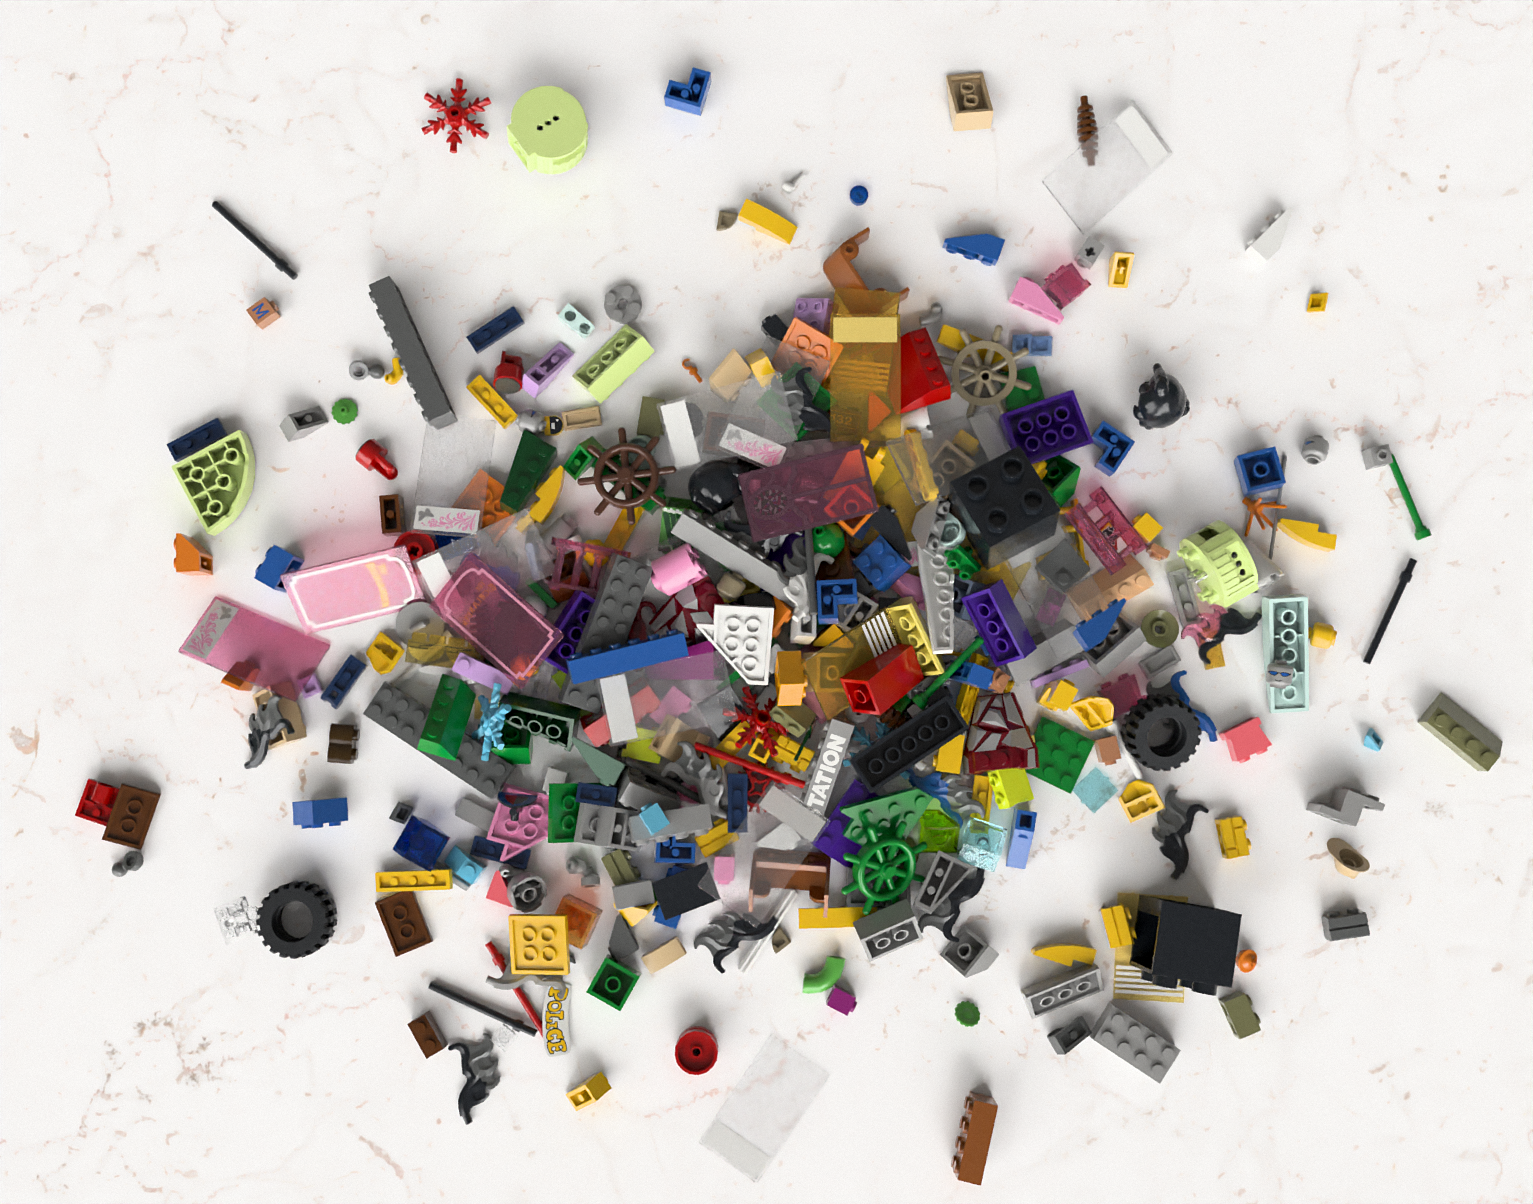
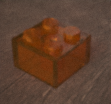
[555,893,603,950]

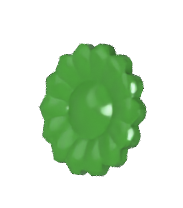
[331,399,358,425]
[954,1001,980,1027]

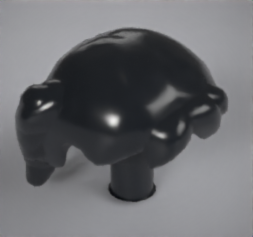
[1133,363,1190,430]
[688,460,752,522]

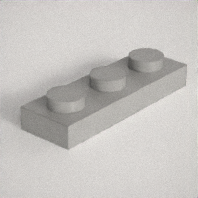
[1166,568,1203,628]

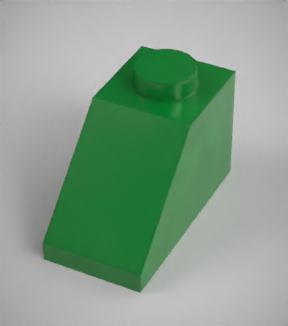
[563,436,605,481]

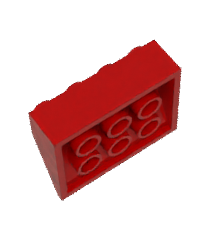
[873,327,951,415]

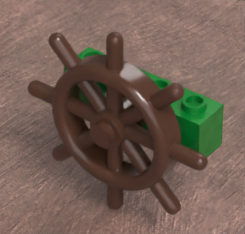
[577,427,676,525]

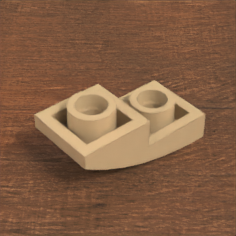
[641,936,687,974]

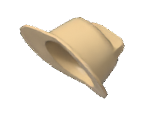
[1327,838,1370,879]

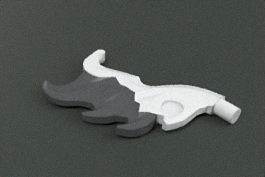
[777,537,834,622]

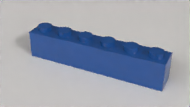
[566,629,689,684]

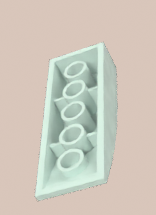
[1262,594,1309,713]

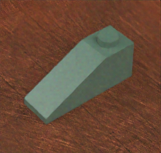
[571,737,626,787]

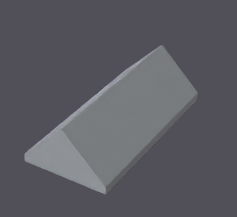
[1004,619,1084,687]
[1020,962,1104,1019]

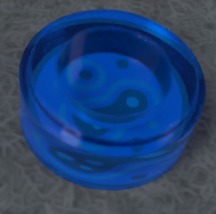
[849,185,868,206]

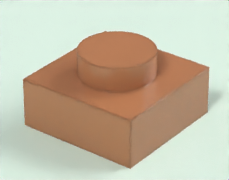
[1145,543,1170,561]

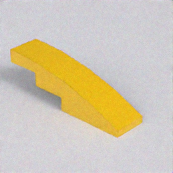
[936,324,1013,372]
[798,906,877,929]

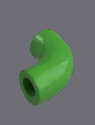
[802,955,846,994]

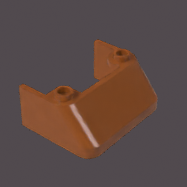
[823,227,910,318]
[748,848,831,918]

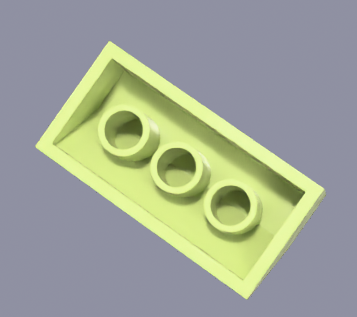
[572,324,655,404]

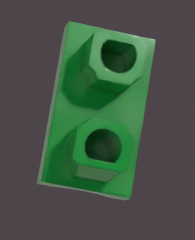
[944,545,982,580]

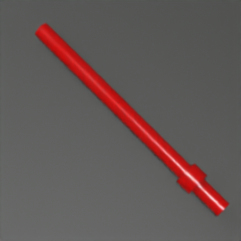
[694,742,806,789]
[485,940,543,1038]

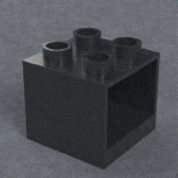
[949,446,1060,570]
[1129,895,1242,996]

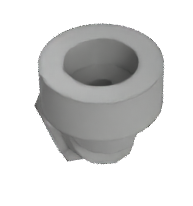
[566,856,601,888]

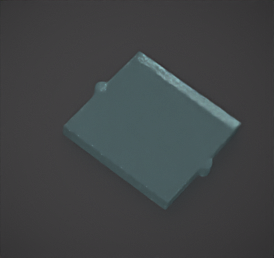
[1072,767,1118,814]

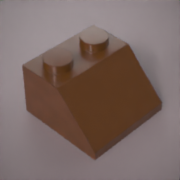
[543,550,592,603]

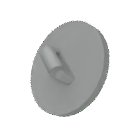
[396,601,445,649]

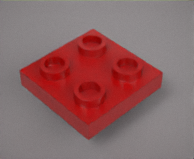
[75,778,120,826]

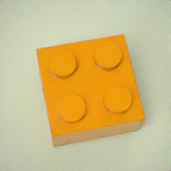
[774,651,807,706]

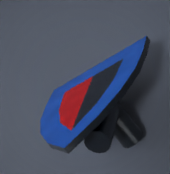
[497,791,538,821]

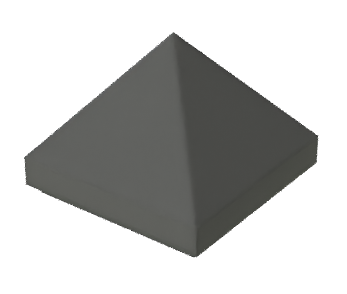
[389,801,414,824]

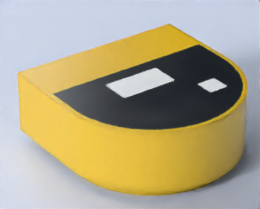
[544,416,564,436]

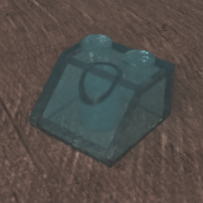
[957,816,1007,872]

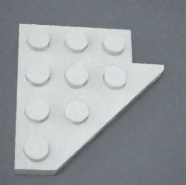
[696,604,774,685]

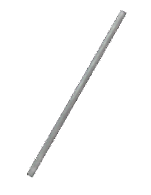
[1268,455,1287,560]

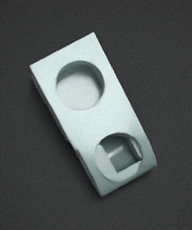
[558,303,595,339]

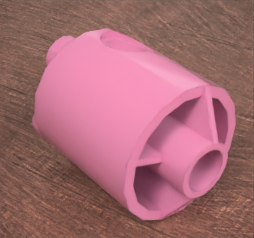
[650,543,708,596]

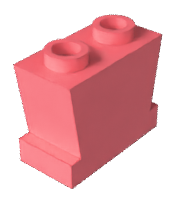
[1218,717,1272,763]

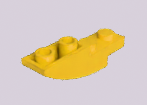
[516,465,566,535]

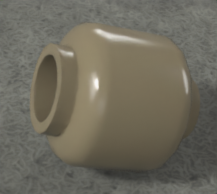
[717,572,746,602]

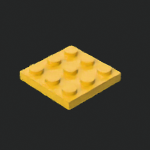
[508,914,570,975]

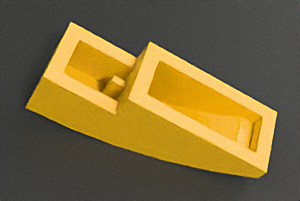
[738,199,798,245]
[1277,518,1337,552]
[1031,943,1097,967]

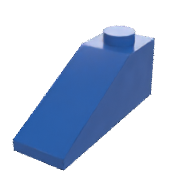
[948,660,994,690]

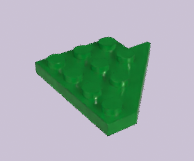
[839,786,933,858]

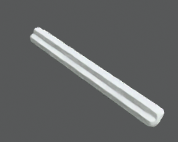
[738,888,798,974]

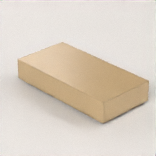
[561,406,602,432]

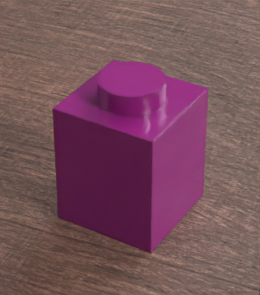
[826,985,857,1016]

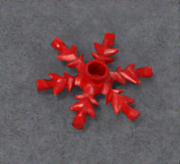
[421,78,492,153]
[722,686,790,757]

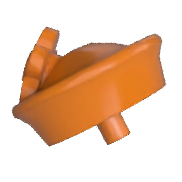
[1236,949,1257,973]

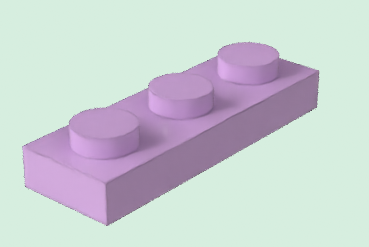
[1030,658,1089,688]

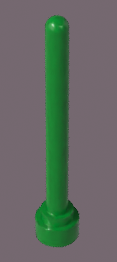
[1389,453,1432,541]
[911,637,984,710]

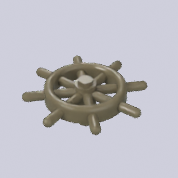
[938,325,1031,419]

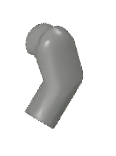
[499,863,525,878]

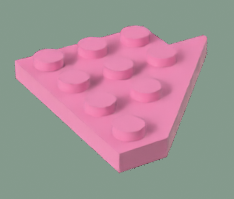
[486,783,549,862]

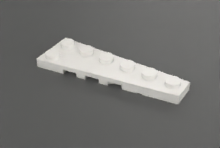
[915,543,954,654]

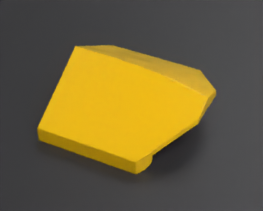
[366,631,405,675]
[1070,695,1114,732]
[1118,779,1165,823]

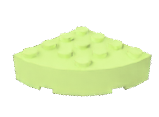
[171,430,255,536]

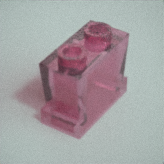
[1041,262,1092,311]
[1096,672,1147,719]

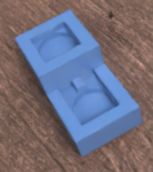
[1012,334,1053,356]

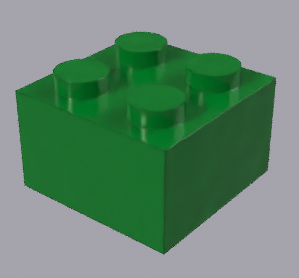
[586,954,642,1012]

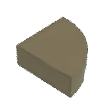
[717,211,738,231]
[772,926,791,954]

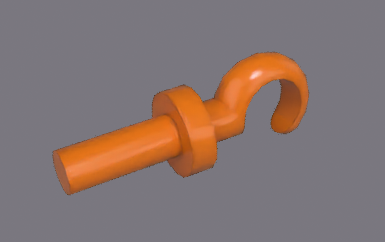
[682,358,703,383]

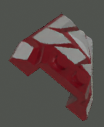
[648,574,726,647]
[962,692,1040,775]

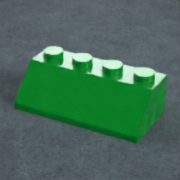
[417,674,476,761]

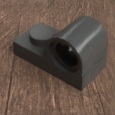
[1047,1016,1092,1055]

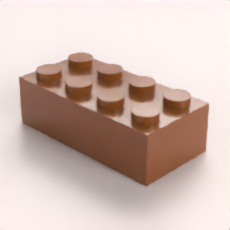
[951,1091,998,1186]

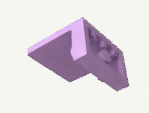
[792,298,840,337]

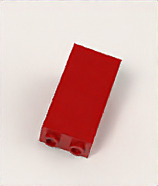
[840,644,924,715]

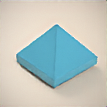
[1364,728,1383,752]

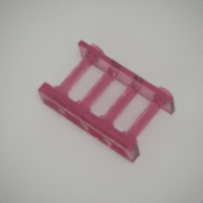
[1064,486,1149,575]
[543,537,631,593]

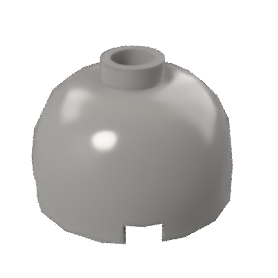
[507,872,547,913]

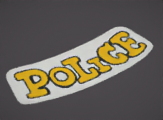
[542,984,572,1057]

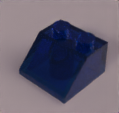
[393,815,450,872]

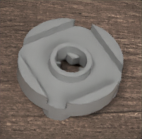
[604,285,642,324]

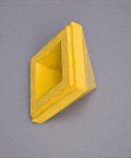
[1307,292,1329,313]

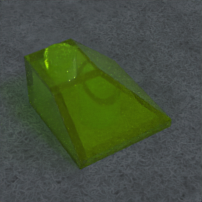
[918,809,960,853]

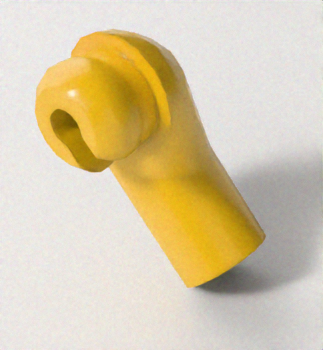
[384,358,404,385]

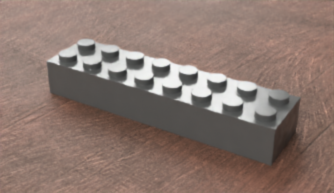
[368,276,458,430]
[558,553,653,714]
[363,681,517,800]

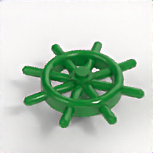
[841,821,927,915]

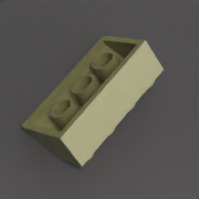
[1417,692,1503,772]

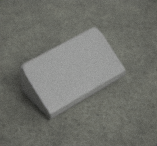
[612,879,655,910]

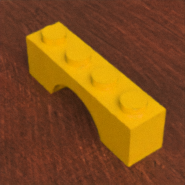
[1036,679,1078,712]

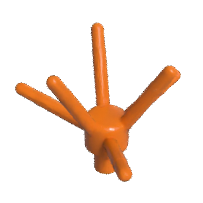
[1242,497,1287,537]

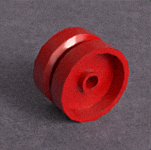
[393,530,441,575]
[674,1026,719,1075]

